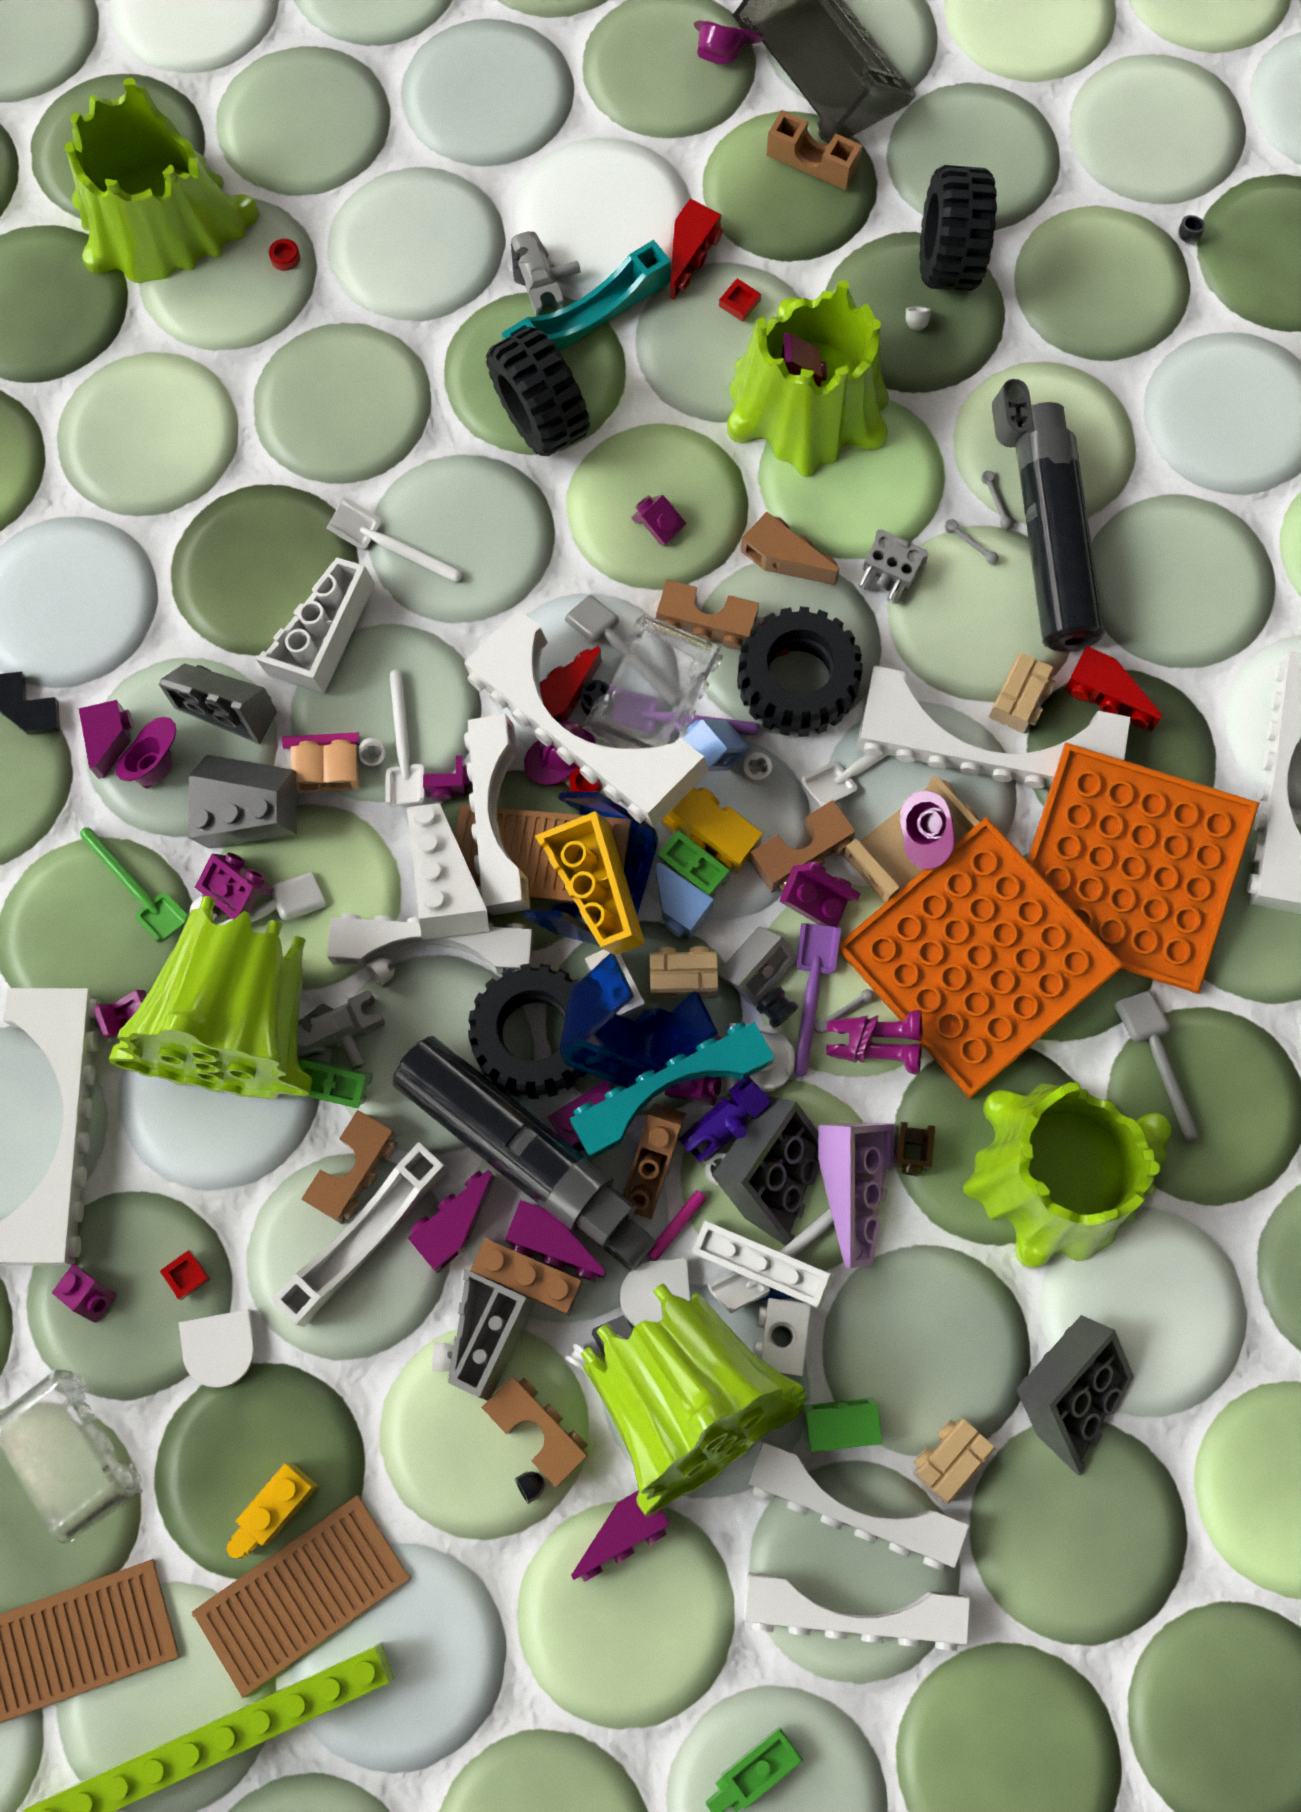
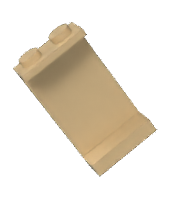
[843,775,979,903]

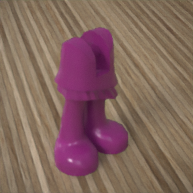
[826,1010,923,1075]

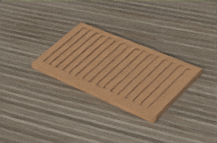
[454,804,632,903]
[192,1495,410,1698]
[0,1559,180,1723]

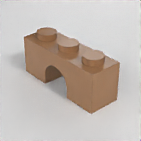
[766,110,862,190]
[656,579,759,650]
[749,800,856,893]
[301,1110,397,1224]
[470,1238,583,1316]
[481,1376,588,1487]

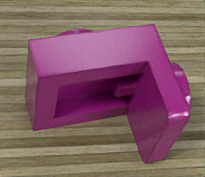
[631,495,687,545]
[423,755,471,801]
[94,990,147,1038]
[52,1264,116,1323]

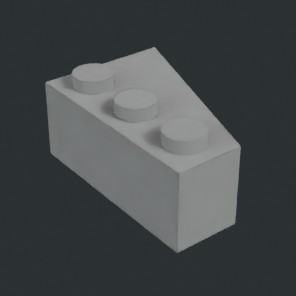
[448,1269,536,1401]

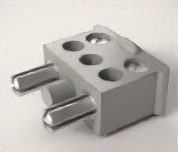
[858,529,928,604]

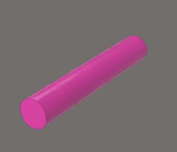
[282,732,360,749]
[647,1190,707,1261]

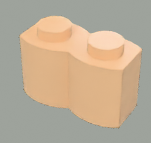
[291,740,359,792]

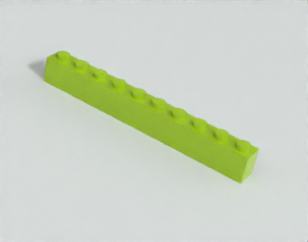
[23,1643,395,1812]

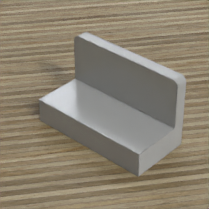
[718,927,798,1006]

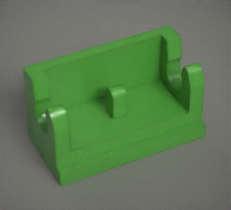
[657,830,730,898]
[299,1059,373,1109]
[804,1398,882,1452]

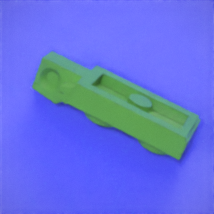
[705,1726,803,1812]

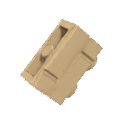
[989,653,1056,733]
[649,946,718,999]
[913,1418,996,1504]

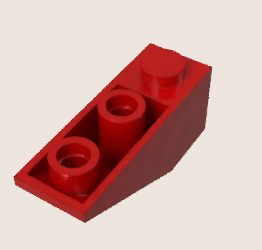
[670,198,723,299]
[1064,645,1162,731]
[539,646,602,722]

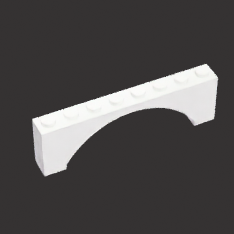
[464,610,709,828]
[1247,651,1301,914]
[856,666,1130,789]
[0,988,101,1266]

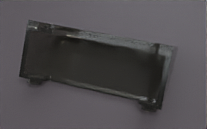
[732,0,916,144]

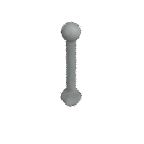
[981,471,1012,529]
[945,519,999,564]
[814,989,874,1033]

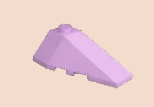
[818,1123,894,1268]

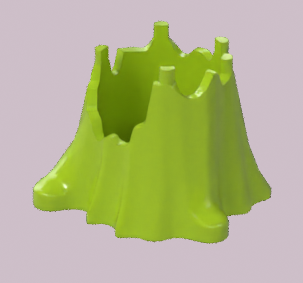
[64,78,259,283]
[727,280,889,477]
[109,896,312,1099]
[963,1082,1172,1269]
[581,1283,808,1517]

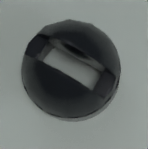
[1178,215,1205,243]
[515,1471,545,1504]

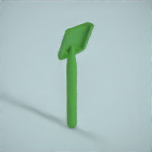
[80,827,189,943]

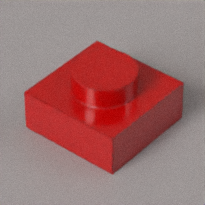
[719,278,761,322]
[160,1250,211,1300]

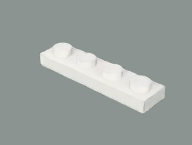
[691,1220,834,1308]

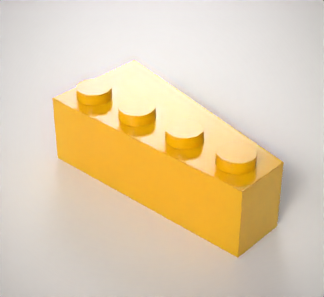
[660,787,763,873]
[535,811,645,956]

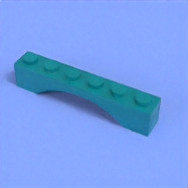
[502,239,671,351]
[570,1021,775,1160]

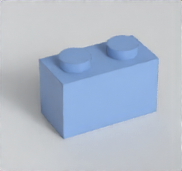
[683,719,751,771]

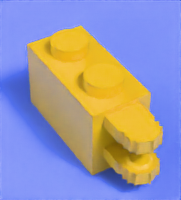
[225,1463,319,1560]

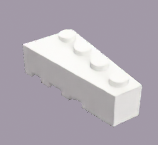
[256,557,375,694]
[407,803,489,940]

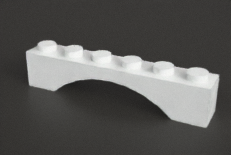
[464,713,531,916]
[327,914,534,974]
[271,1142,448,1327]
[747,1442,969,1571]
[744,1573,970,1651]

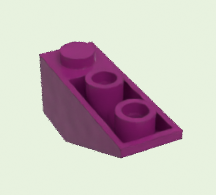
[408,1169,495,1273]
[505,1200,606,1282]
[571,1490,670,1582]

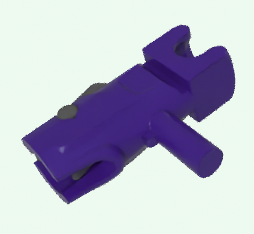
[679,1077,771,1164]

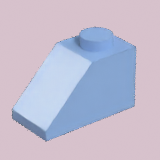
[656,862,714,939]

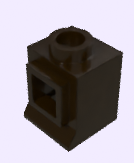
[894,1122,936,1176]

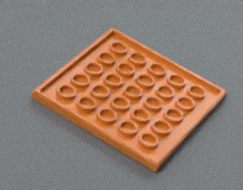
[1027,743,1260,994]
[838,817,1124,1099]

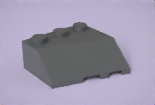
[159,663,277,745]
[188,755,297,849]
[712,1096,820,1246]
[1016,1315,1134,1475]

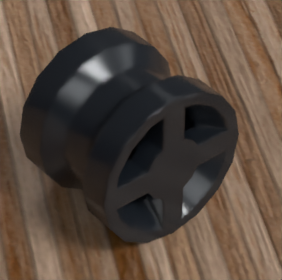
[581,680,613,719]
[756,986,799,1029]

